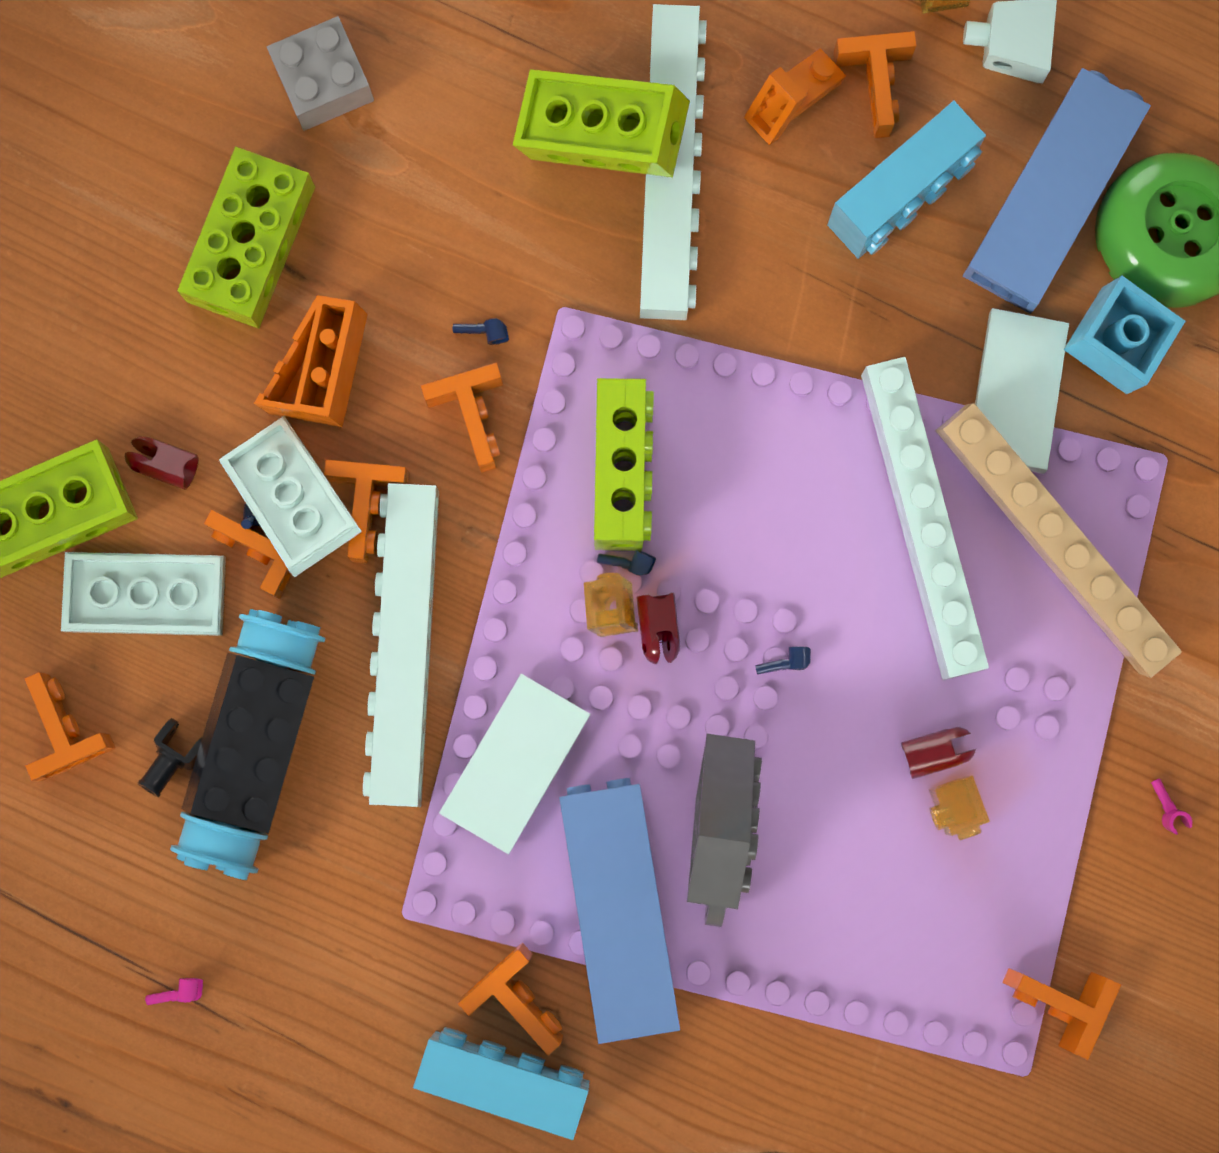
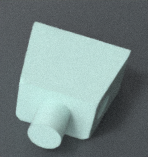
[963,0,1057,84]

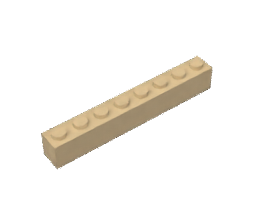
[935,403,1182,678]

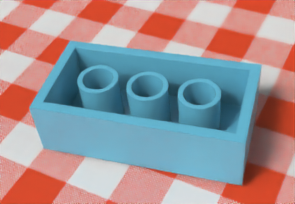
[827,101,986,259]
[413,1027,590,1140]

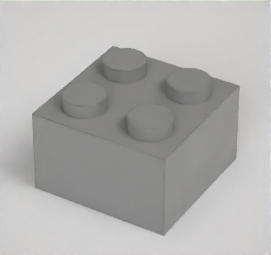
[266,16,374,131]

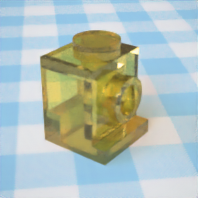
[584,573,638,637]

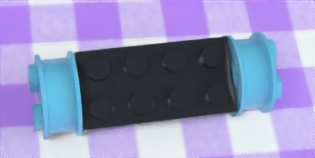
[170,609,326,880]

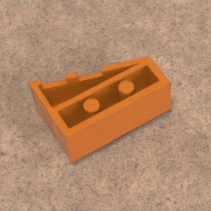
[254,295,368,427]

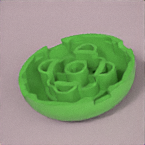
[1095,153,1219,308]

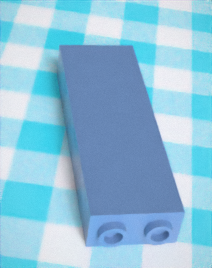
[963,68,1151,314]
[559,778,680,1044]

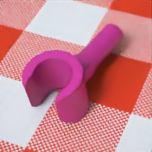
[1151,778,1193,835]
[145,978,203,1005]

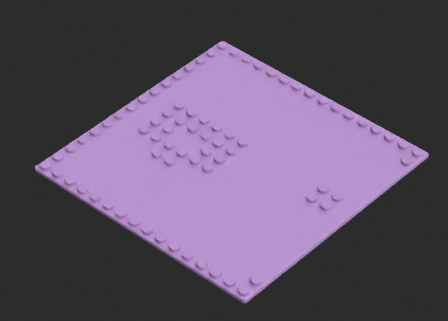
[402,307,1168,1077]

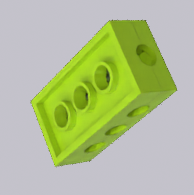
[513,69,690,178]
[177,146,315,329]
[594,378,654,551]
[0,439,138,578]

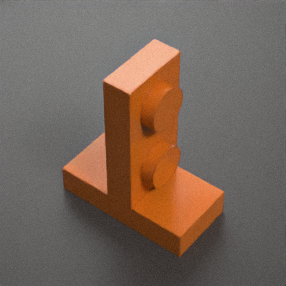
[833,31,917,138]
[744,48,846,145]
[421,362,503,473]
[324,460,409,563]
[204,510,293,599]
[24,672,116,781]
[458,942,563,1056]
[1002,968,1121,1060]

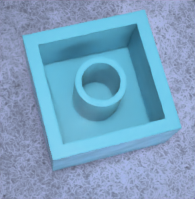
[1064,276,1185,394]

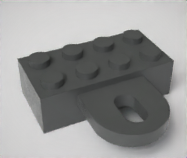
[687,734,762,927]

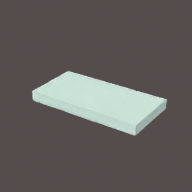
[975,308,1069,474]
[219,416,362,577]
[61,552,226,636]
[439,674,591,854]

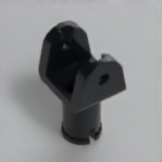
[138,718,202,798]

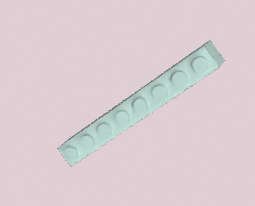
[640,4,707,320]
[861,357,989,680]
[363,483,439,807]

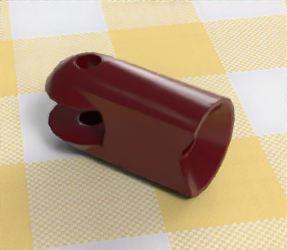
[124,436,199,490]
[636,593,680,664]
[901,727,976,779]

